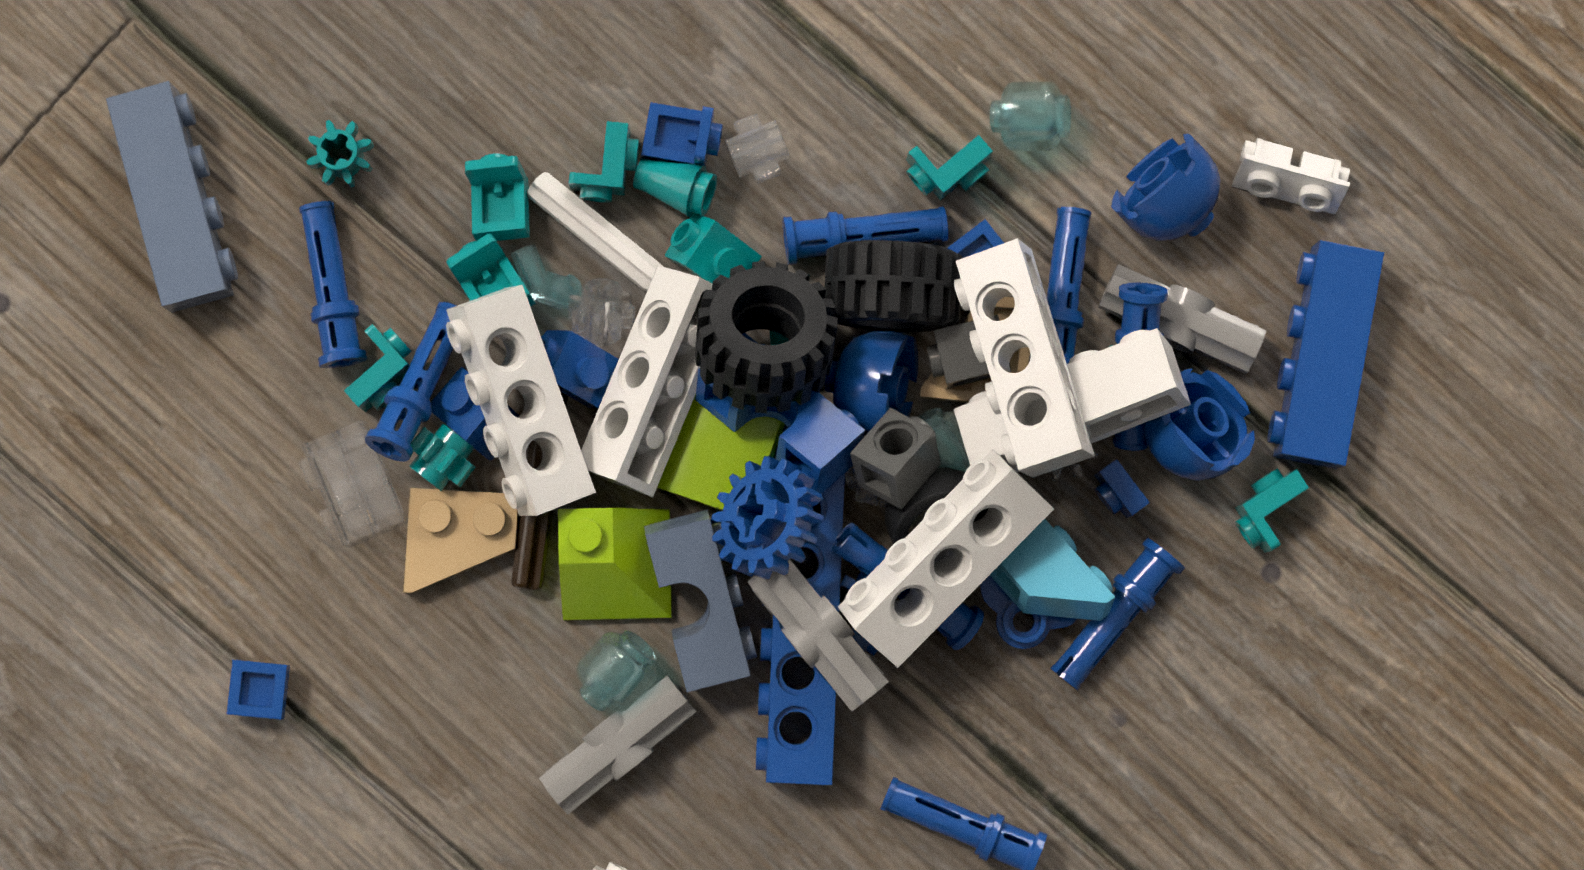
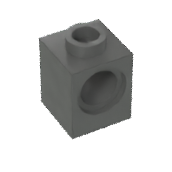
[926,315,1011,389]
[850,408,941,509]

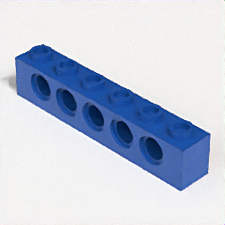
[756,473,845,785]

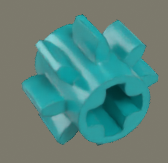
[306,120,374,188]
[409,423,476,491]

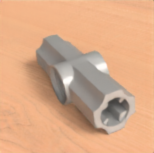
[1098,264,1266,374]
[748,559,888,712]
[539,675,697,815]

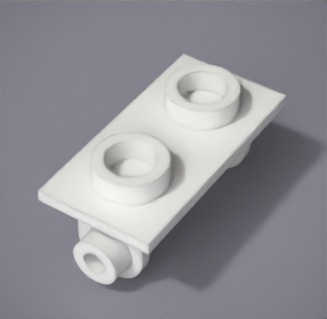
[1232,138,1350,214]

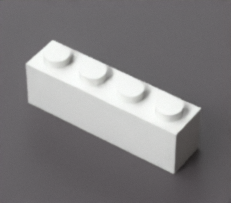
[954,328,1191,472]

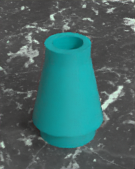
[633,157,717,217]

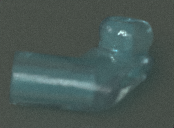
[511,245,583,310]

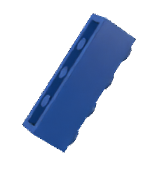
[1267,240,1384,469]

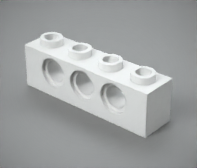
[954,238,1095,478]
[581,265,712,497]
[446,285,596,516]
[838,449,1054,668]

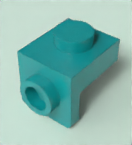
[568,121,639,203]
[906,135,993,201]
[465,153,530,241]
[665,213,762,283]
[446,233,536,307]
[344,324,412,412]
[1235,468,1309,553]

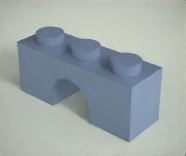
[644,509,757,692]

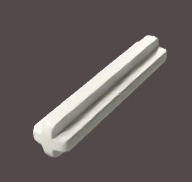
[527,172,663,291]

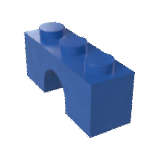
[695,333,865,494]

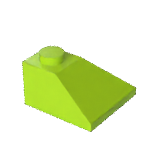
[558,508,672,620]

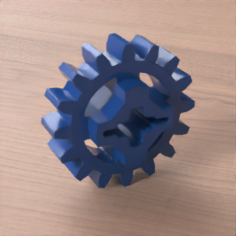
[711,456,823,580]

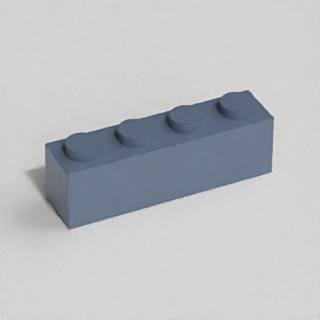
[106,81,238,313]

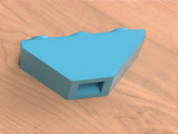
[990,519,1115,621]

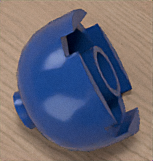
[1111,134,1221,241]
[825,331,918,436]
[1144,369,1255,480]

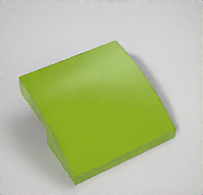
[657,394,785,511]

